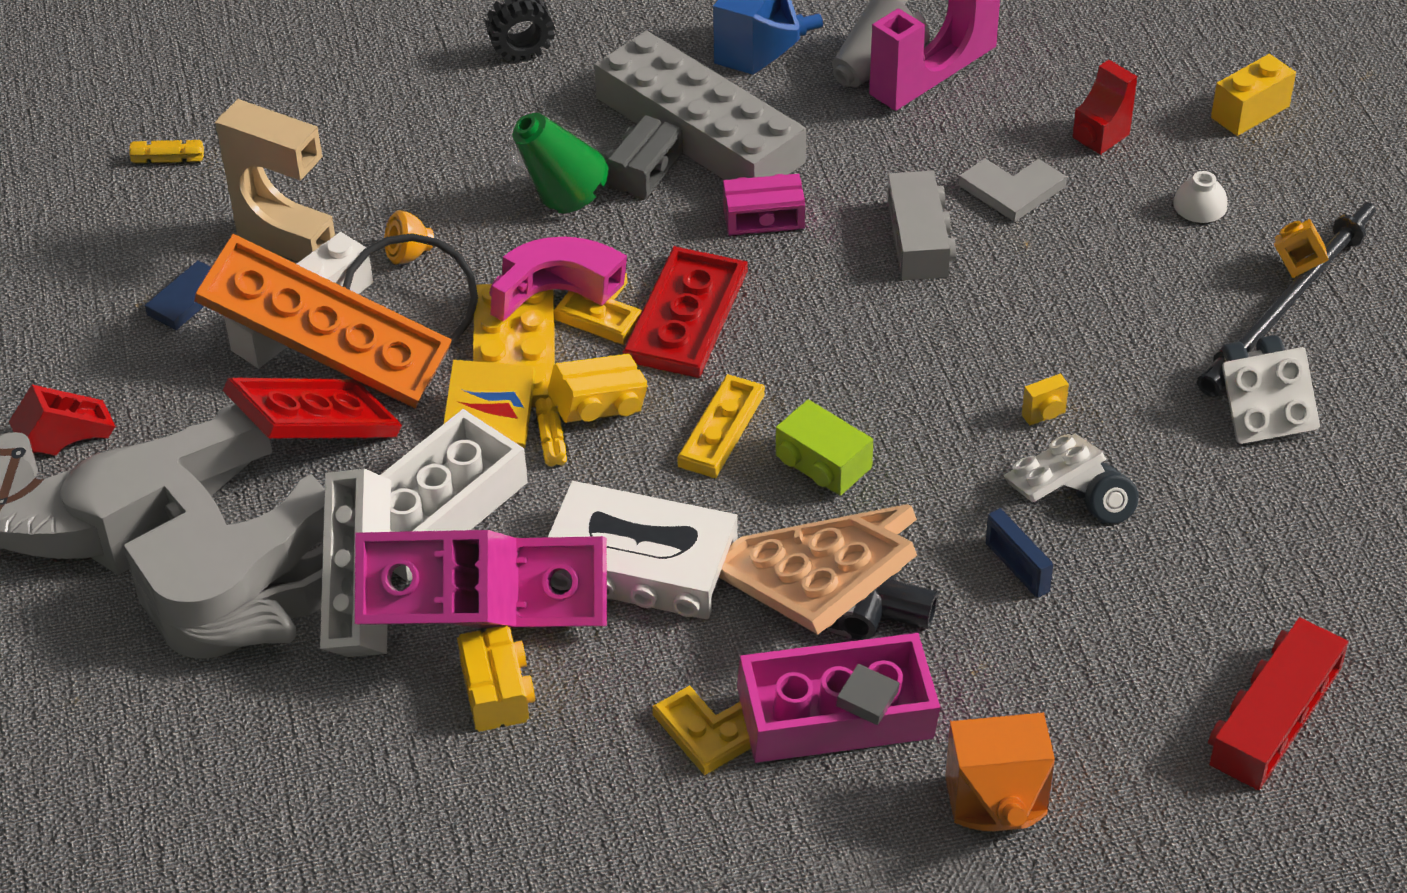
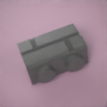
[605,115,683,200]

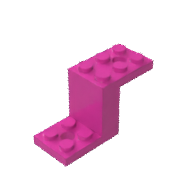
[355,530,607,628]

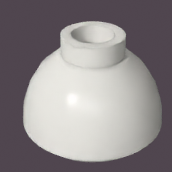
[1173,171,1228,223]

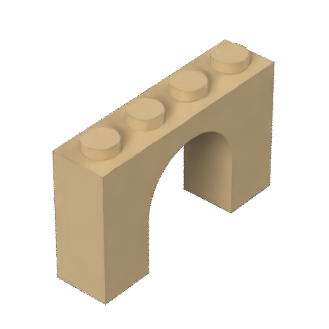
[215,99,335,262]

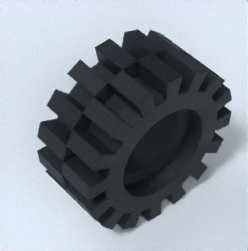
[485,0,555,62]

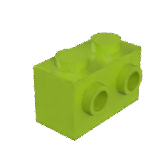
[776,399,874,496]

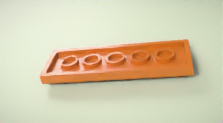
[194,234,452,409]

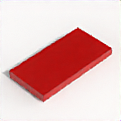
[623,246,748,378]
[222,378,402,438]

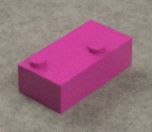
[737,633,940,763]

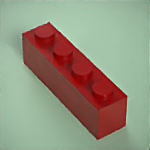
[1208,617,1349,791]

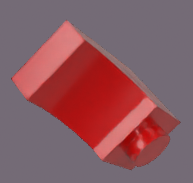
[1072,59,1138,155]
[9,384,116,456]

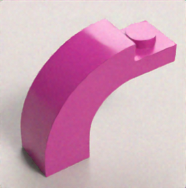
[489,237,627,322]

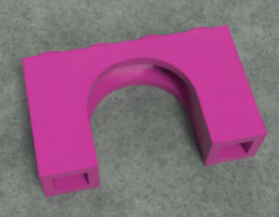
[869,0,1000,111]

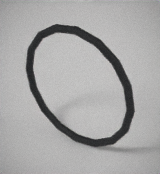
[342,233,478,345]

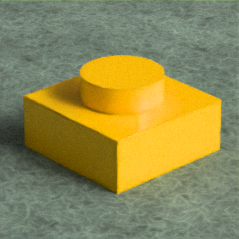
[1022,373,1069,426]

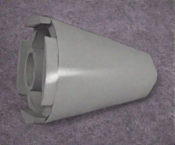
[832,0,930,87]

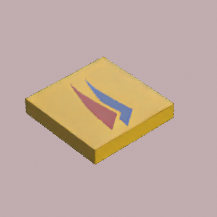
[444,360,536,448]

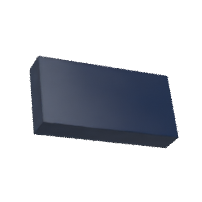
[145,260,212,330]
[985,508,1054,598]

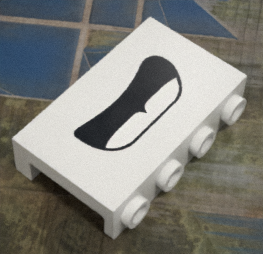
[548,481,738,619]

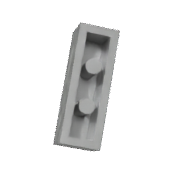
[887,170,956,280]

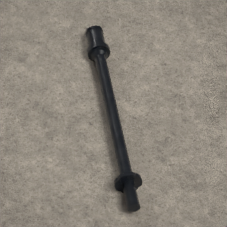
[1197,202,1376,397]

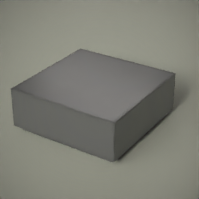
[836,663,900,725]

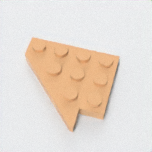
[719,504,917,635]

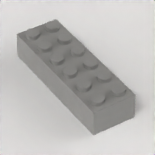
[594,30,806,180]

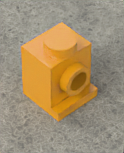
[1274,219,1329,278]

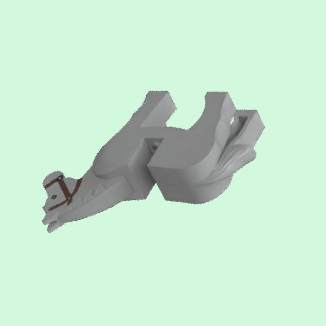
[0,404,325,658]

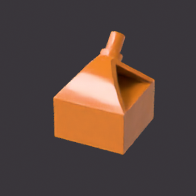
[945,712,1055,831]

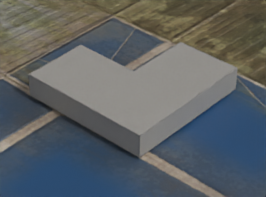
[959,158,1067,222]

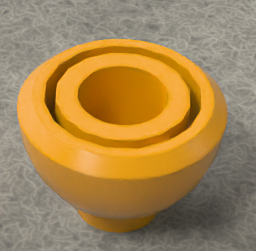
[384,210,434,265]

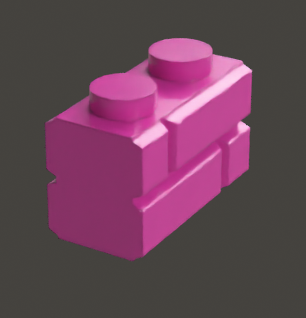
[723,174,805,236]

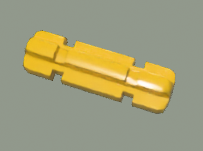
[129,140,204,164]
[535,397,567,467]

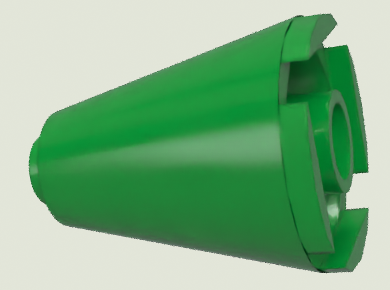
[512,113,609,214]

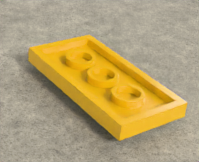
[473,284,555,407]

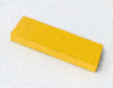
[677,374,765,479]

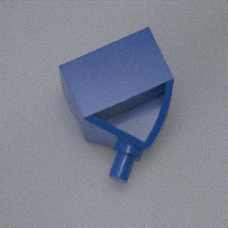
[713,0,823,75]

